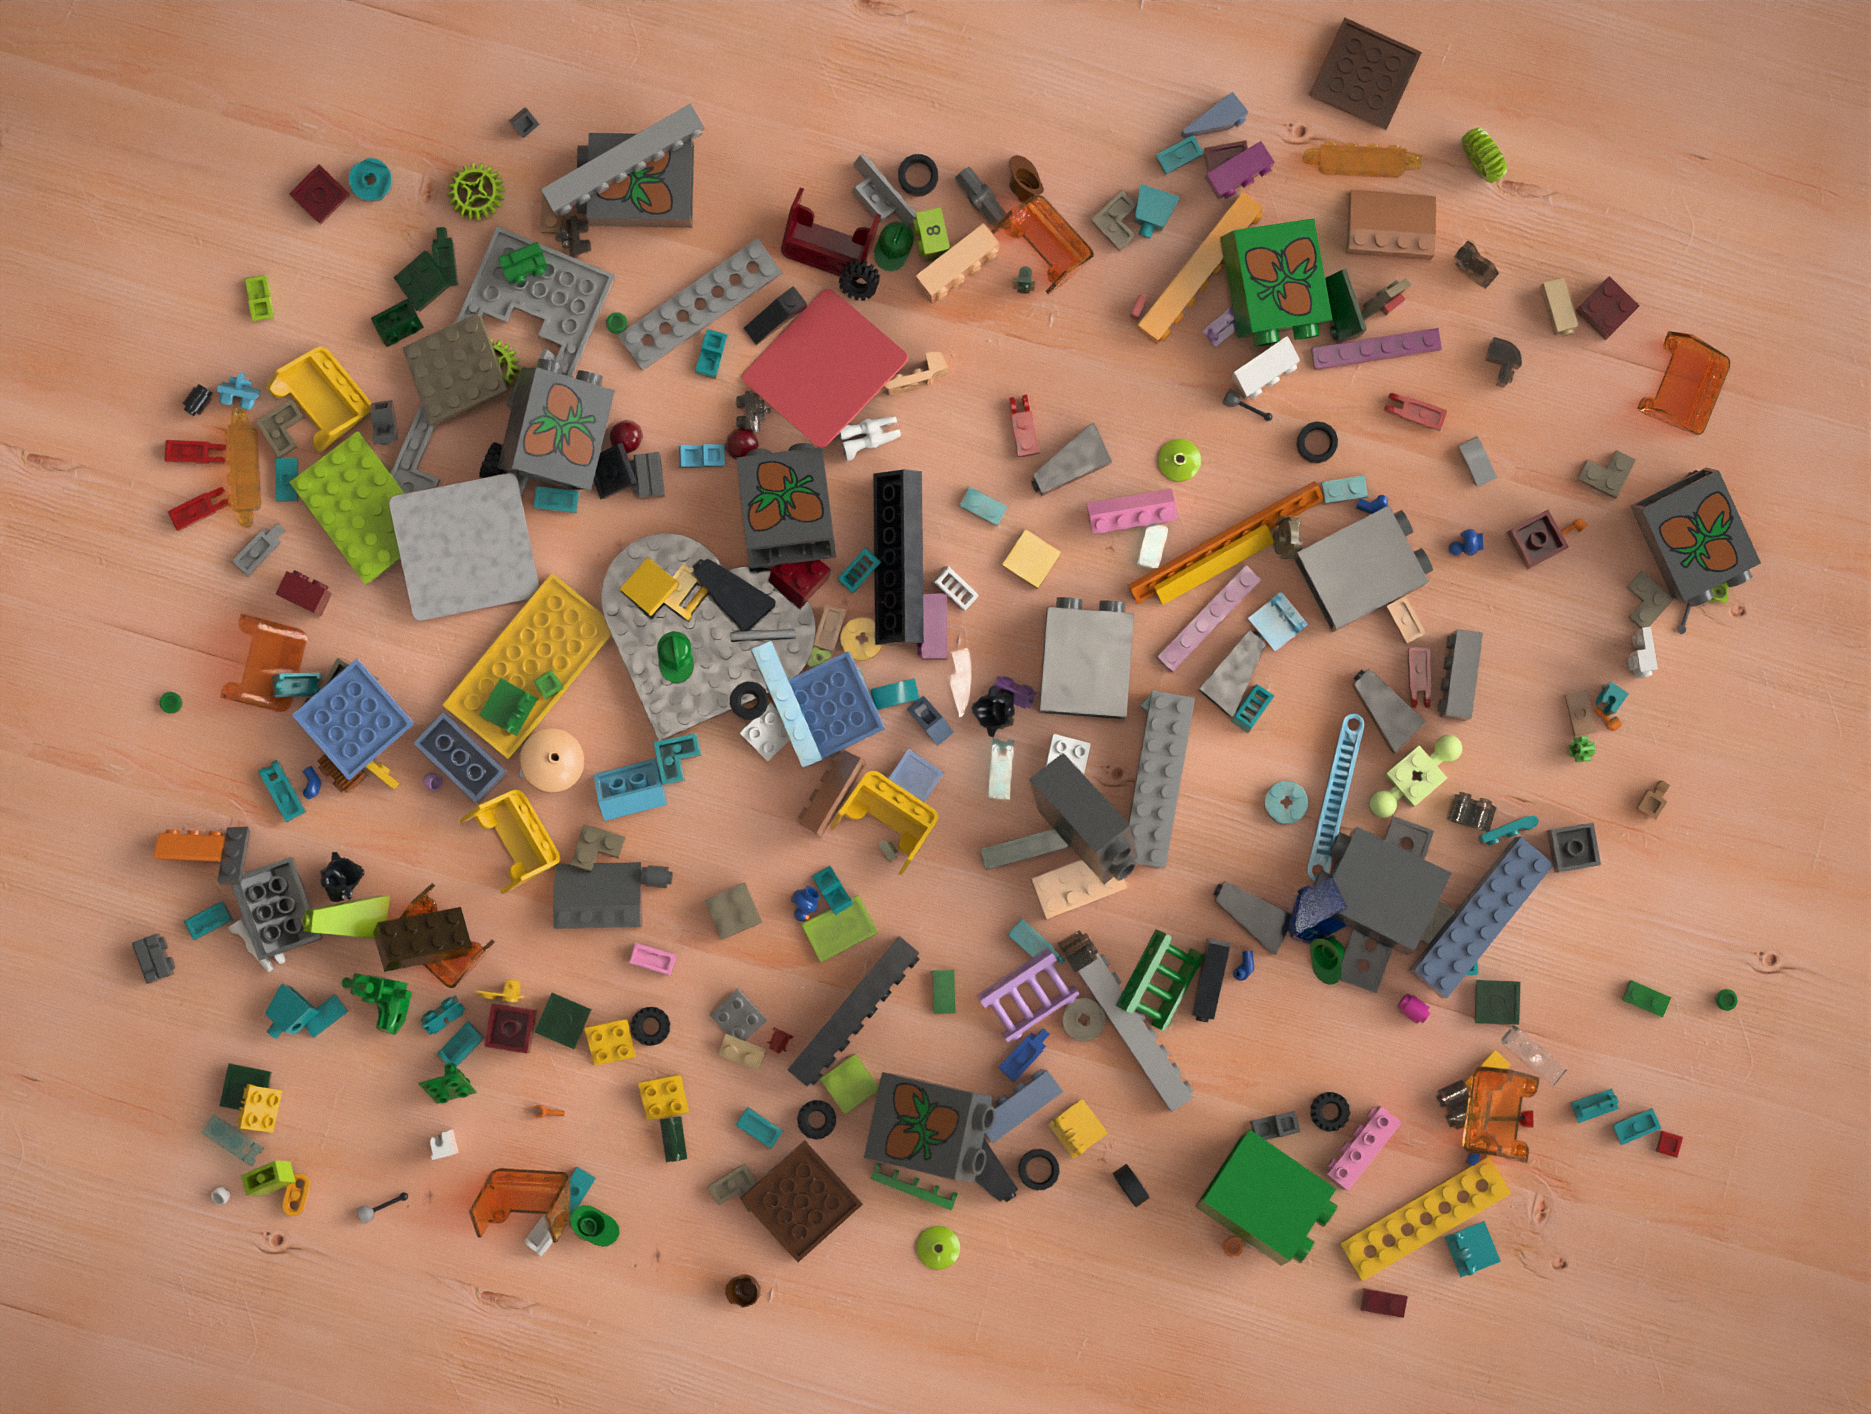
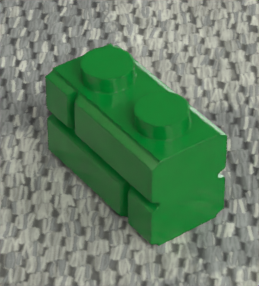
[498,242,549,285]

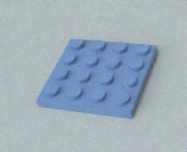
[788,651,886,766]
[292,658,415,780]

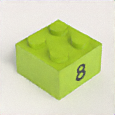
[913,207,950,262]

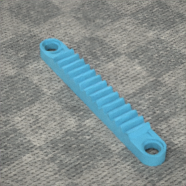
[1307,714,1364,881]

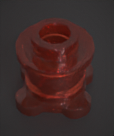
[767,1027,794,1054]

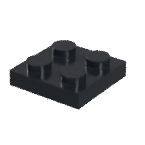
[594,443,637,499]

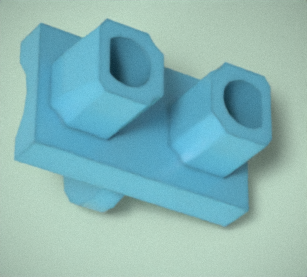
[217,372,261,410]

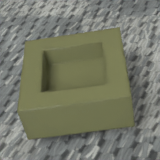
[878,840,898,862]

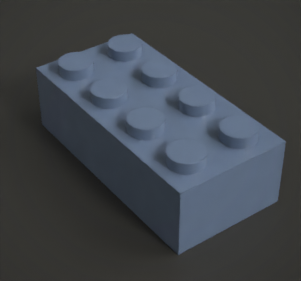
[413,712,508,804]
[985,1069,1063,1143]

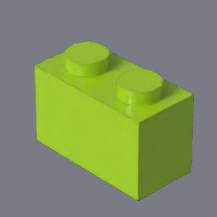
[241,1160,295,1197]

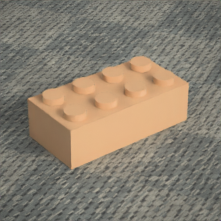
[916,223,999,303]
[1031,859,1127,919]

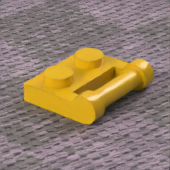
[663,563,708,621]

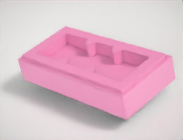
[629,942,677,976]

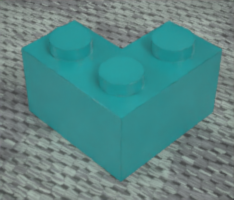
[654,733,702,786]

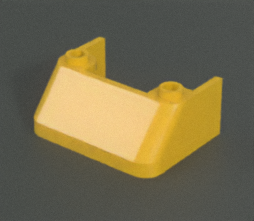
[830,771,939,875]
[459,789,560,894]

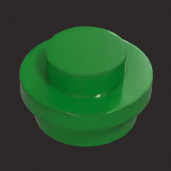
[606,312,628,334]
[1715,989,1738,1011]

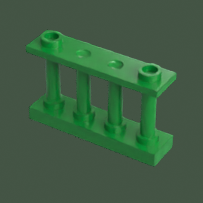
[1116,929,1204,1032]

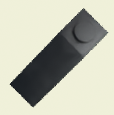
[744,286,807,346]

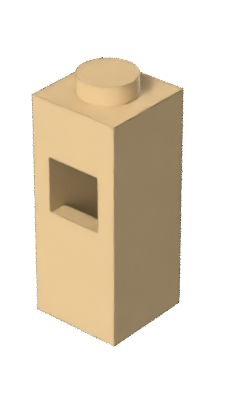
[1540,277,1578,337]

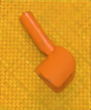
[1561,518,1588,535]
[1594,707,1622,731]
[533,1105,565,1118]

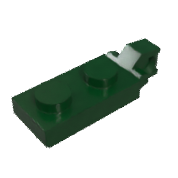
[432,227,458,286]

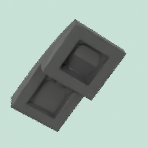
[1250,1111,1300,1140]

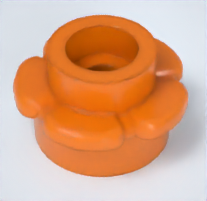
[1222,1235,1244,1257]

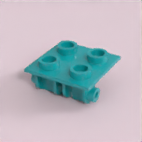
[1445,1221,1501,1277]

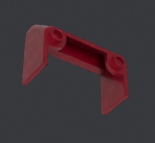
[781,187,881,280]

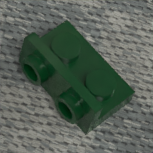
[371,299,424,347]

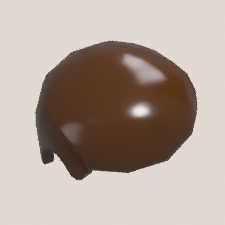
[725,1274,761,1308]

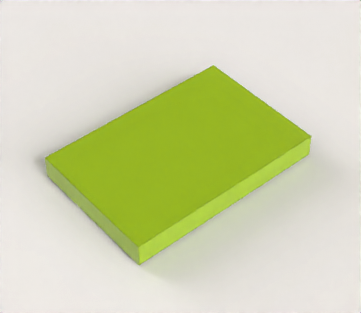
[801,895,878,963]

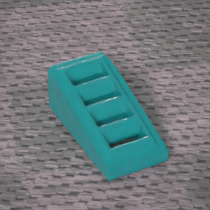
[837,547,881,593]
[1231,684,1274,733]

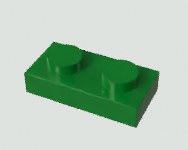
[933,970,956,1014]
[1622,980,1671,1017]

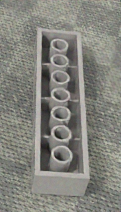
[1128,690,1195,868]

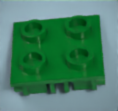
[479,678,538,736]
[419,1063,477,1104]

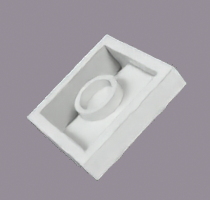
[1627,627,1658,679]

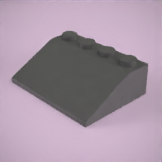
[231,857,323,961]
[554,862,642,929]

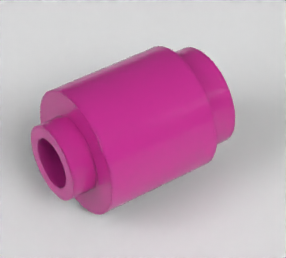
[1397,993,1430,1024]

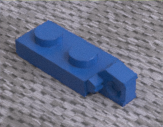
[998,1028,1050,1082]

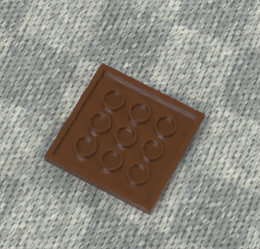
[1309,17,1422,130]
[740,1140,863,1262]

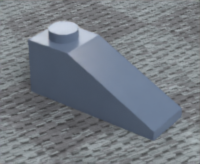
[1181,92,1248,138]

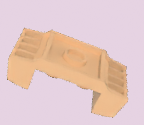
[878,352,948,395]

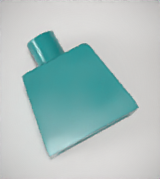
[1134,184,1179,239]
[266,983,319,1039]

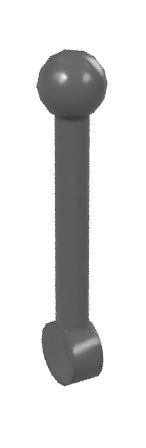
[1677,602,1691,634]

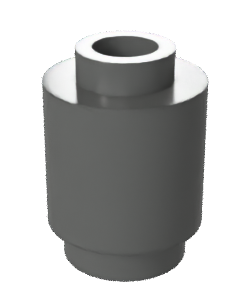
[641,865,673,888]

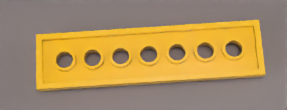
[1340,1156,1512,1281]

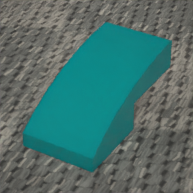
[695,329,728,379]
[870,678,920,710]
[812,866,853,915]

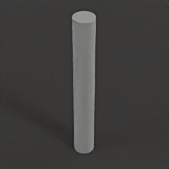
[731,629,796,641]

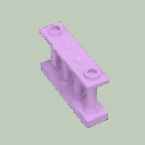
[976,948,1080,1042]

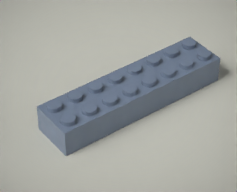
[1408,837,1554,998]

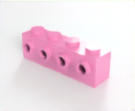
[1087,489,1177,534]
[1326,1106,1402,1191]

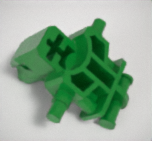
[342,973,412,1035]

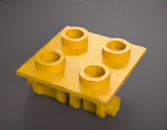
[476,979,524,1002]
[584,1018,636,1066]
[638,1074,689,1121]
[236,1084,283,1133]
[1048,1098,1108,1159]

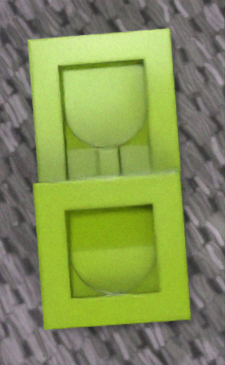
[245,275,274,321]

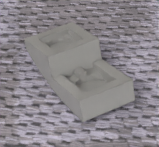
[1458,437,1497,487]

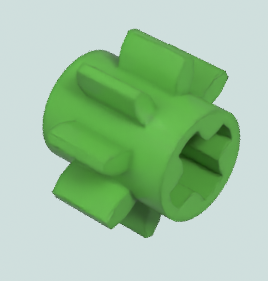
[1569,736,1595,762]

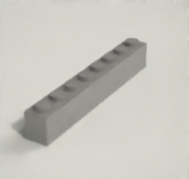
[541,103,705,215]
[1075,953,1194,1112]

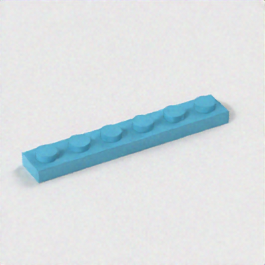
[751,641,822,768]

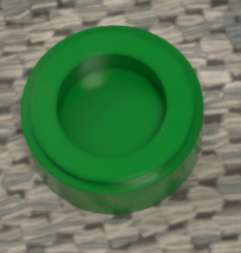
[160,692,182,714]

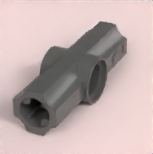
[955,167,1009,229]

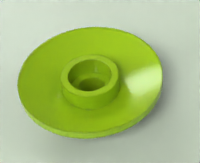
[1158,439,1201,482]
[917,1226,960,1270]

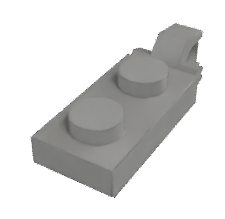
[232,523,286,577]

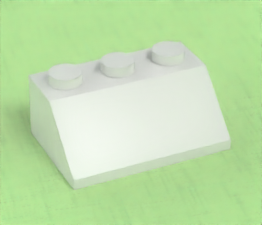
[1231,336,1300,399]

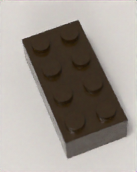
[373,907,472,972]

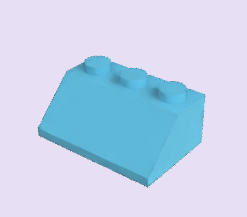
[593,758,667,821]

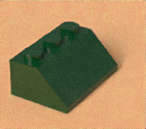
[1325,269,1366,344]

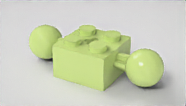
[1369,735,1462,818]

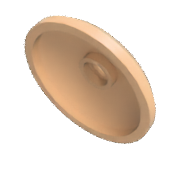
[520,728,584,793]

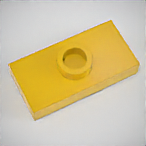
[365,761,401,789]

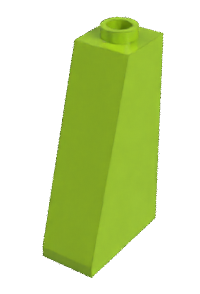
[302,895,390,938]

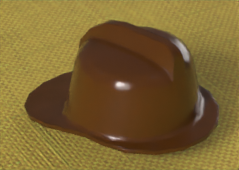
[1009,155,1044,203]

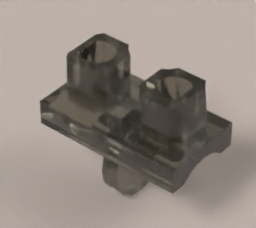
[555,216,591,258]
[736,391,771,432]

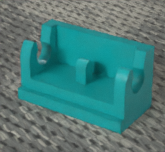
[272,673,321,697]
[1595,682,1629,716]
[438,1021,485,1066]

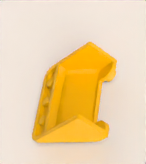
[266,347,371,453]

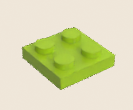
[820,1054,879,1114]

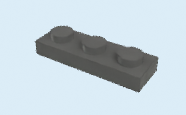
[217,826,250,885]

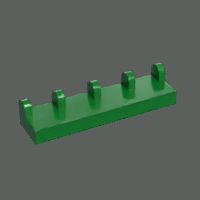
[871,1162,958,1210]

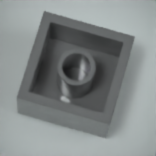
[1547,822,1601,873]

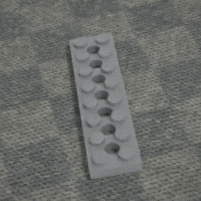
[618,238,782,371]

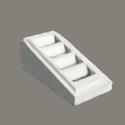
[931,566,979,611]

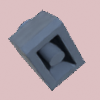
[907,696,954,746]

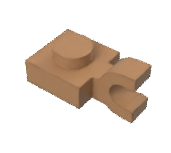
[1637,780,1670,820]

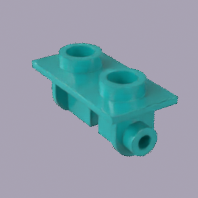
[420,995,465,1035]
[1571,1088,1619,1123]

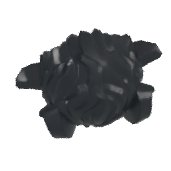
[971,685,1015,738]
[320,852,365,902]

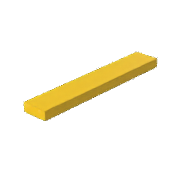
[1154,524,1275,605]

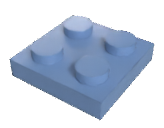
[888,749,944,802]

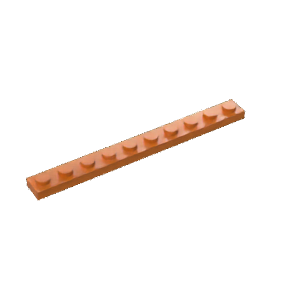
[1128,481,1324,604]

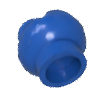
[1449,529,1483,558]
[791,886,820,921]

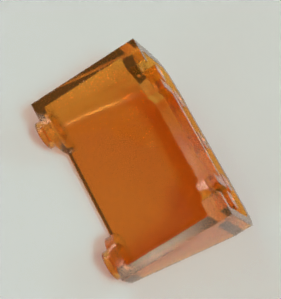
[1463,1067,1540,1163]

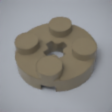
[1273,516,1302,559]
[1062,998,1106,1041]

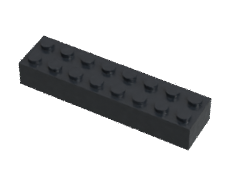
[873,469,924,646]
[788,936,920,1087]

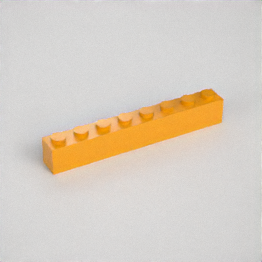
[1137,192,1263,344]

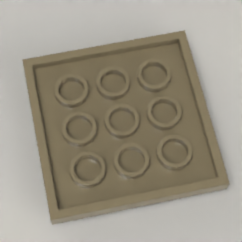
[402,313,509,426]

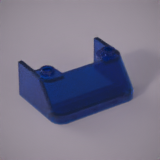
[1288,877,1348,944]

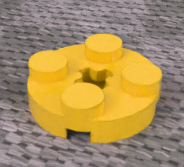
[841,618,883,661]

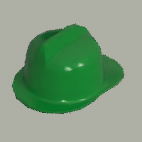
[874,222,914,272]
[657,631,694,683]
[1310,935,1345,985]
[570,1205,620,1247]

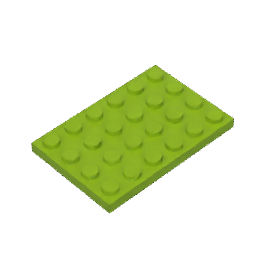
[289,431,405,585]

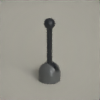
[1222,389,1272,421]

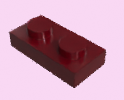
[1360,1288,1408,1318]

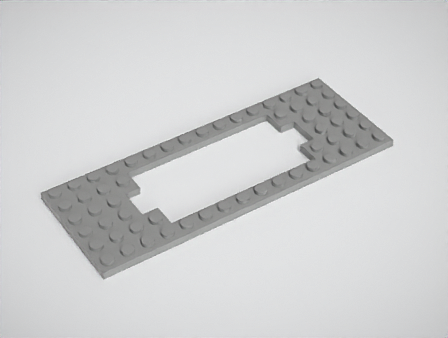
[391,226,616,497]

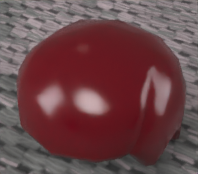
[609,420,643,454]
[726,428,759,460]

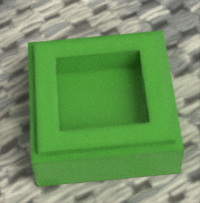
[534,670,564,700]

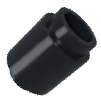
[182,384,213,416]

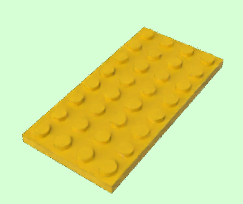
[443,573,612,760]

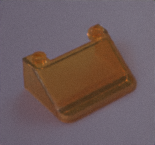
[1637,331,1730,435]
[220,614,307,712]

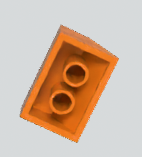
[153,829,225,862]

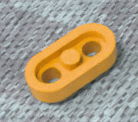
[282,1173,311,1216]

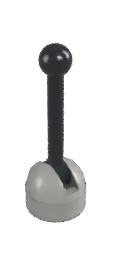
[356,1192,408,1224]

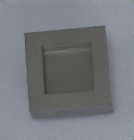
[509,107,540,138]

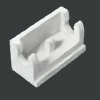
[430,1129,459,1160]
[524,1206,569,1256]

